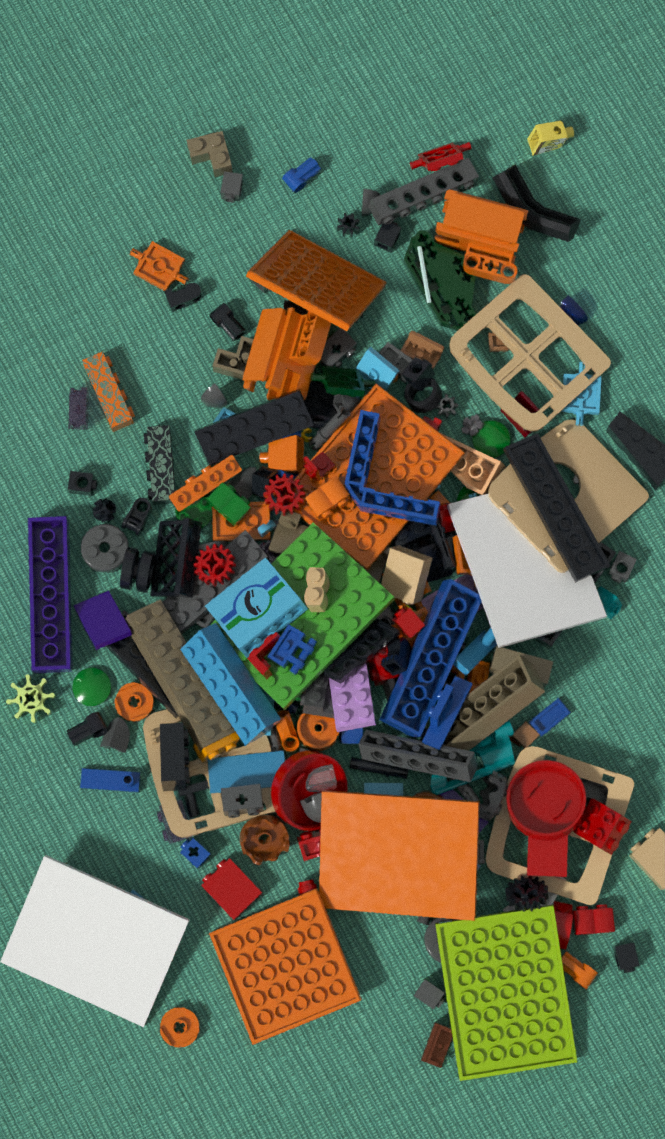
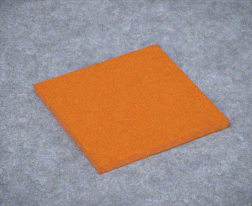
[246,230,387,331]
[209,888,362,1045]

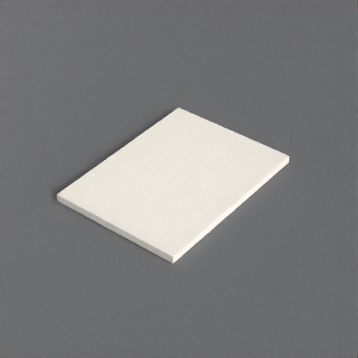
[447,494,607,648]
[0,855,190,1027]

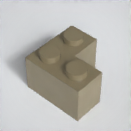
[186,131,233,177]
[213,336,254,380]

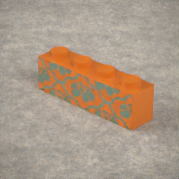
[82,351,135,432]

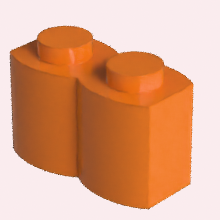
[305,476,351,520]

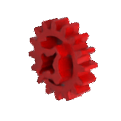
[263,474,306,516]
[194,544,236,586]

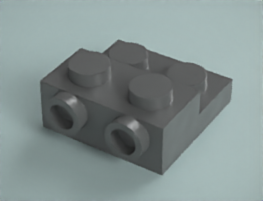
[300,674,334,718]

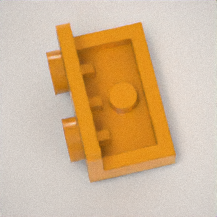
[193,732,240,762]

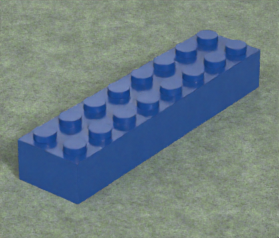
[379,579,482,737]

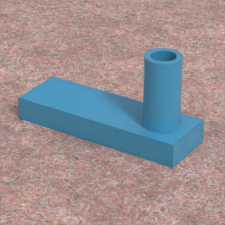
[453,627,497,676]

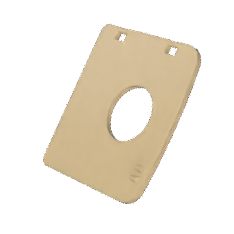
[488,420,649,573]

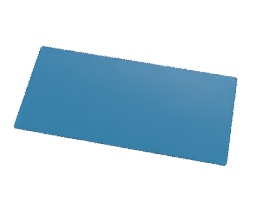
[208,751,285,793]

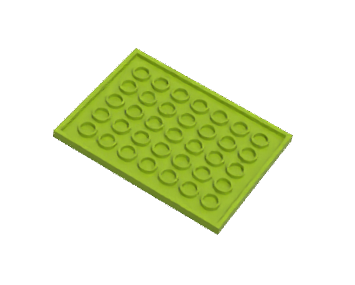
[435,904,577,1081]

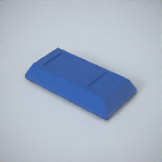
[529,698,571,737]

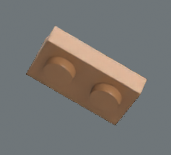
[400,330,444,370]

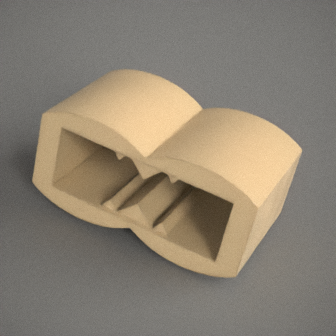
[304,567,330,612]

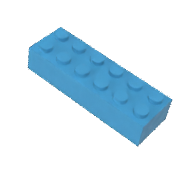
[180,623,281,746]

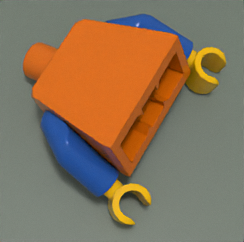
[259,428,313,479]

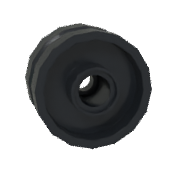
[120,547,155,593]

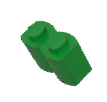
[207,482,251,526]

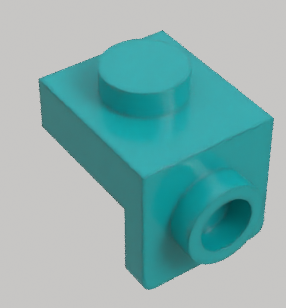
[597,586,622,619]

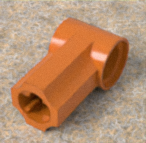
[276,710,299,752]
[561,952,598,990]

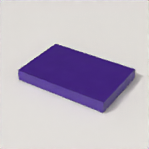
[73,591,132,650]

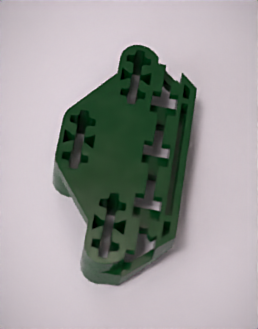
[404,230,476,331]

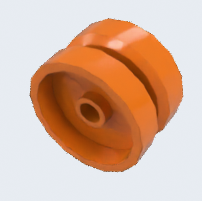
[297,713,339,751]

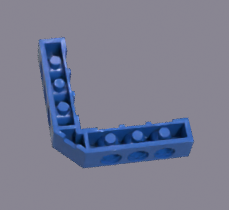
[344,410,440,526]

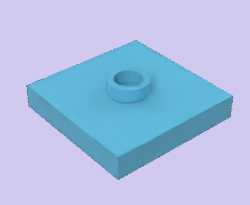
[356,347,400,391]

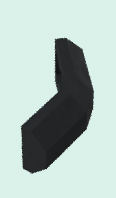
[492,164,581,242]

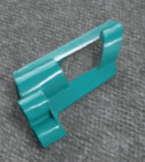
[430,720,515,795]

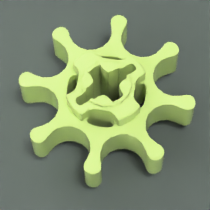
[6,674,56,723]

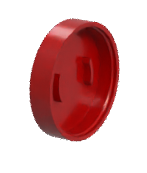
[271,750,348,831]
[506,760,586,841]

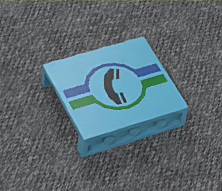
[205,558,308,658]

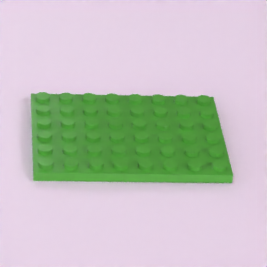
[209,522,395,710]

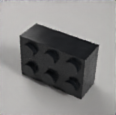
[160,723,190,791]

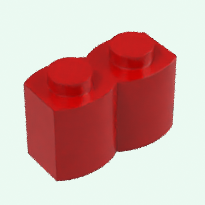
[572,904,615,935]

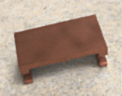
[421,1022,452,1068]

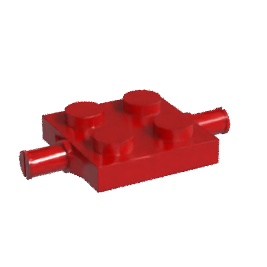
[409,142,472,171]

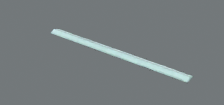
[417,246,431,303]

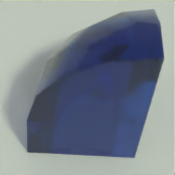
[559,295,588,325]

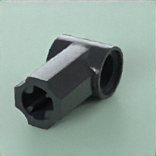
[209,303,246,342]
[67,712,108,746]

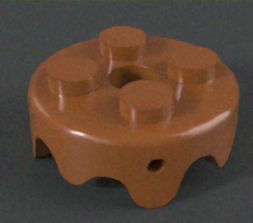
[239,815,290,865]

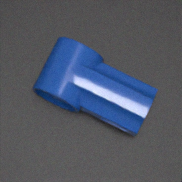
[282,157,321,193]

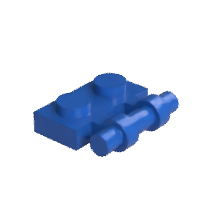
[267,624,317,675]

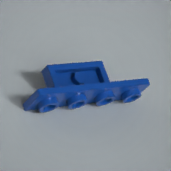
[422,676,472,750]

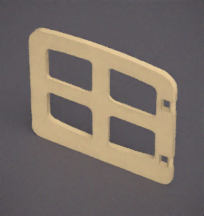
[449,274,611,432]
[143,709,275,838]
[486,746,634,905]

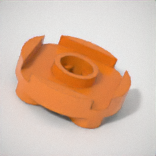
[115,682,154,722]
[160,1007,200,1047]

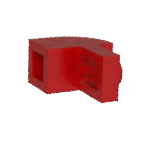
[553,901,573,950]

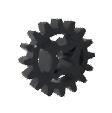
[505,876,549,912]

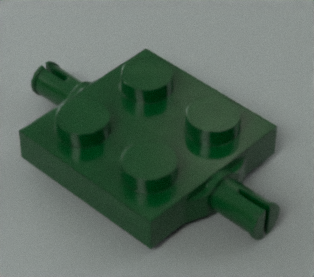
[311,365,375,397]

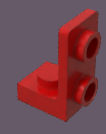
[303,451,336,482]
[247,632,280,680]

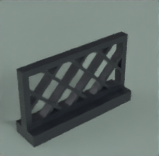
[150,518,202,598]

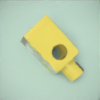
[527,121,574,156]

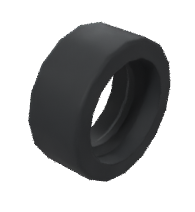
[404,378,442,413]

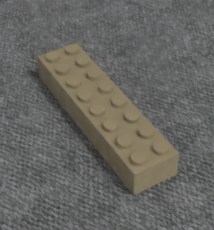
[125,599,236,752]

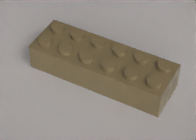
[443,654,545,751]

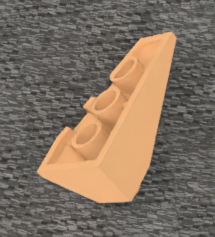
[439,432,506,495]

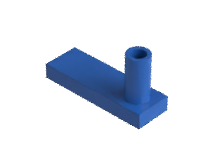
[80,768,141,792]

